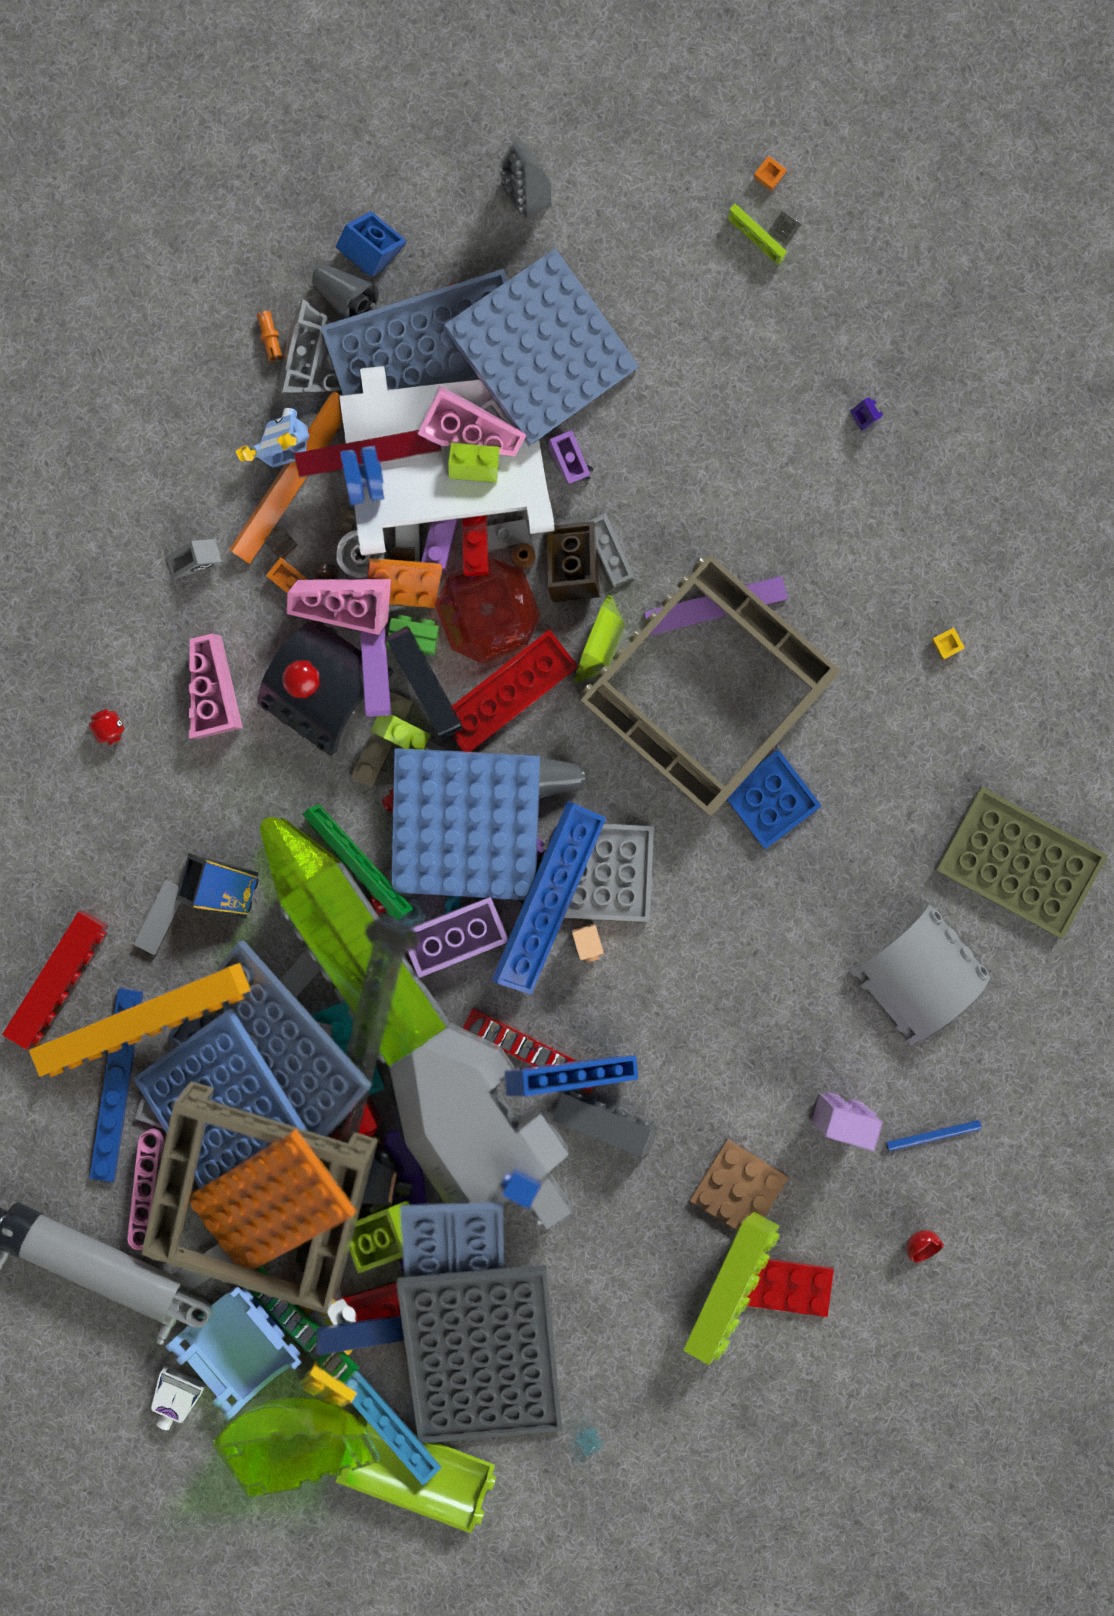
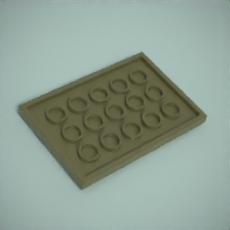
[935,787,1108,939]

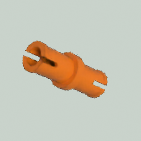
[256,311,283,362]

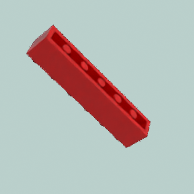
[2,911,108,1050]

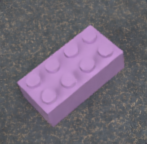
[401,897,509,978]
[811,1092,882,1151]

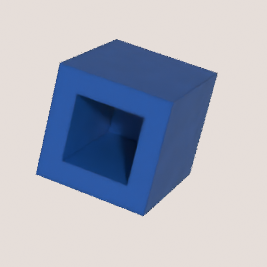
[500,1168,541,1209]

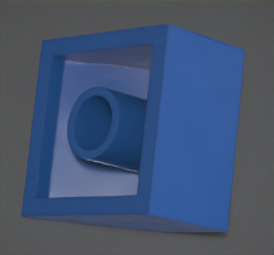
[335,211,407,277]

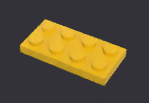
[300,1366,357,1410]

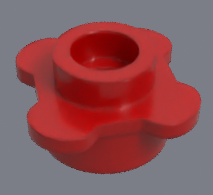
[368,894,386,916]

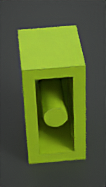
[449,443,499,483]
[370,715,431,750]

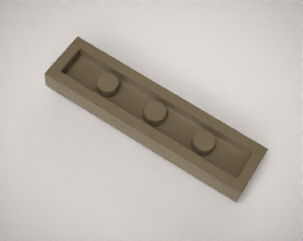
[350,692,413,788]

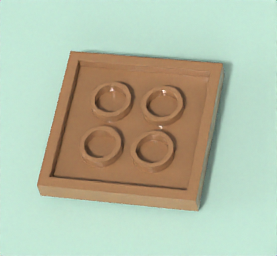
[689,1139,789,1231]

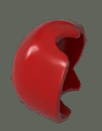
[283,660,319,698]
[905,1230,944,1263]

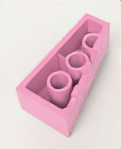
[287,579,391,635]

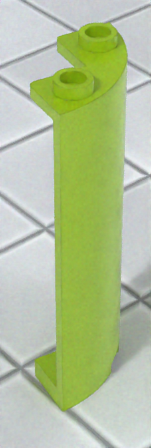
[336,1414,496,1534]

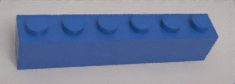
[504,1055,638,1096]

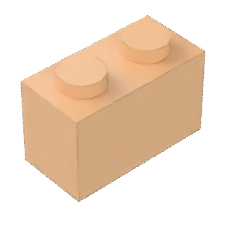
[572,923,604,963]

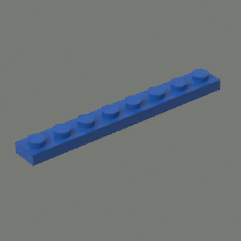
[89,988,144,1182]

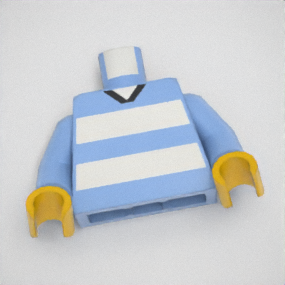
[236,408,309,468]

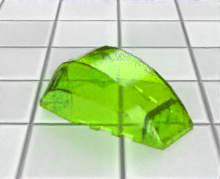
[213,1397,380,1498]

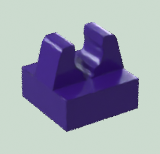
[850,397,883,431]

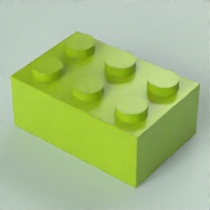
[350,1201,410,1273]

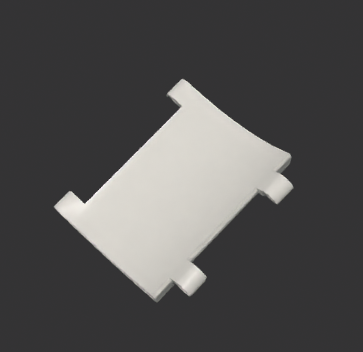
[339,366,554,555]

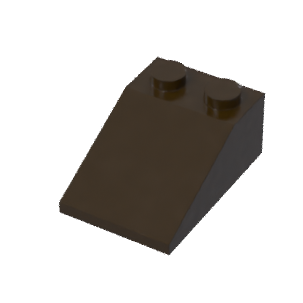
[547,521,600,602]

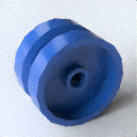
[340,446,384,505]

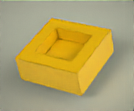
[931,627,965,660]

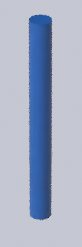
[886,1120,982,1151]

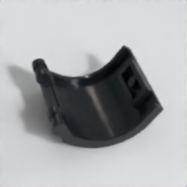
[257,620,393,757]

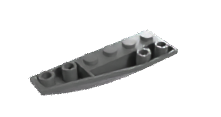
[500,141,551,219]

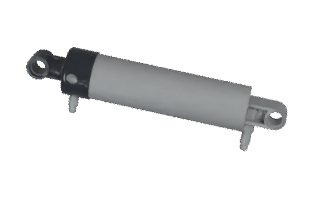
[0,1202,213,1345]

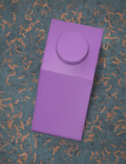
[547,430,590,485]

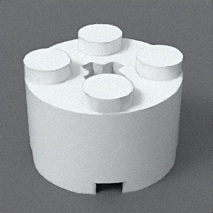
[337,530,387,580]

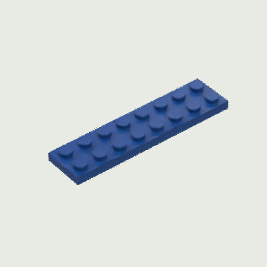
[492,801,606,995]

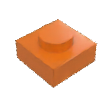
[753,155,787,192]

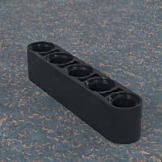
[386,626,464,741]

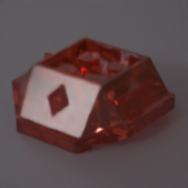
[434,559,541,665]

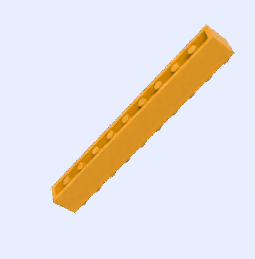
[29,963,251,1078]

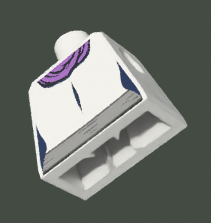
[151,1365,207,1430]

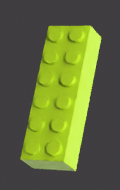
[683,1212,780,1365]

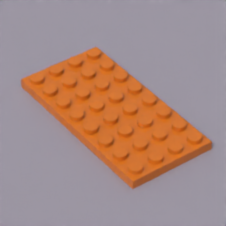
[189,1129,357,1270]

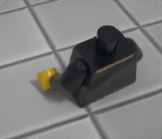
[360,1136,414,1213]

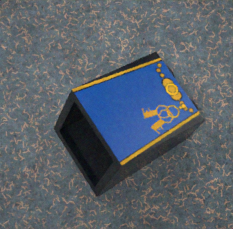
[176,853,259,919]

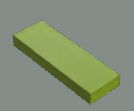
[727,204,787,265]

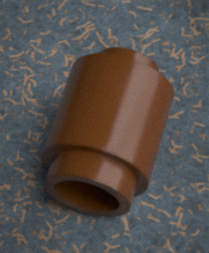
[511,543,536,570]

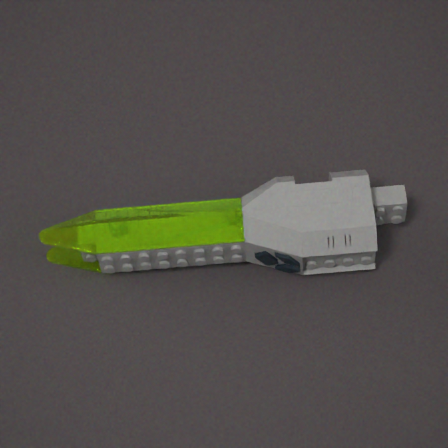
[260,817,572,1229]

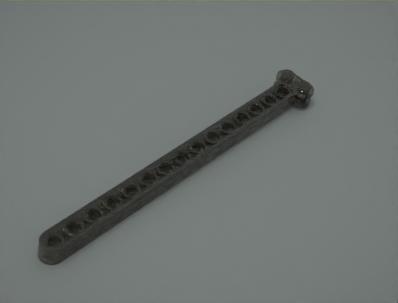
[296,916,418,1273]

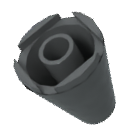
[312,264,379,320]
[526,754,585,799]

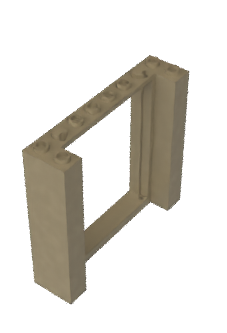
[580,555,841,817]
[141,1081,378,1314]

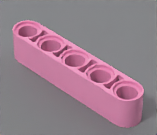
[128,1128,165,1250]

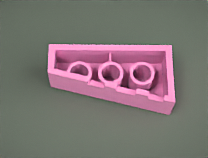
[189,633,243,739]

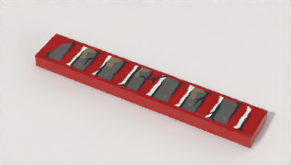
[463,1008,594,1094]

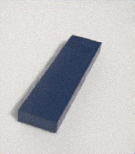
[316,1315,405,1355]

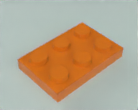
[366,558,442,608]

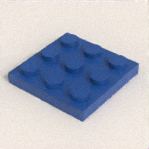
[726,749,822,849]

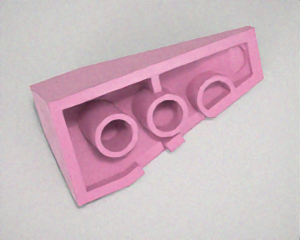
[418,385,526,457]

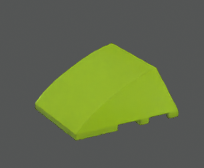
[574,595,626,683]

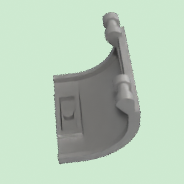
[849,904,991,1045]

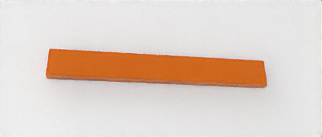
[229,391,343,564]

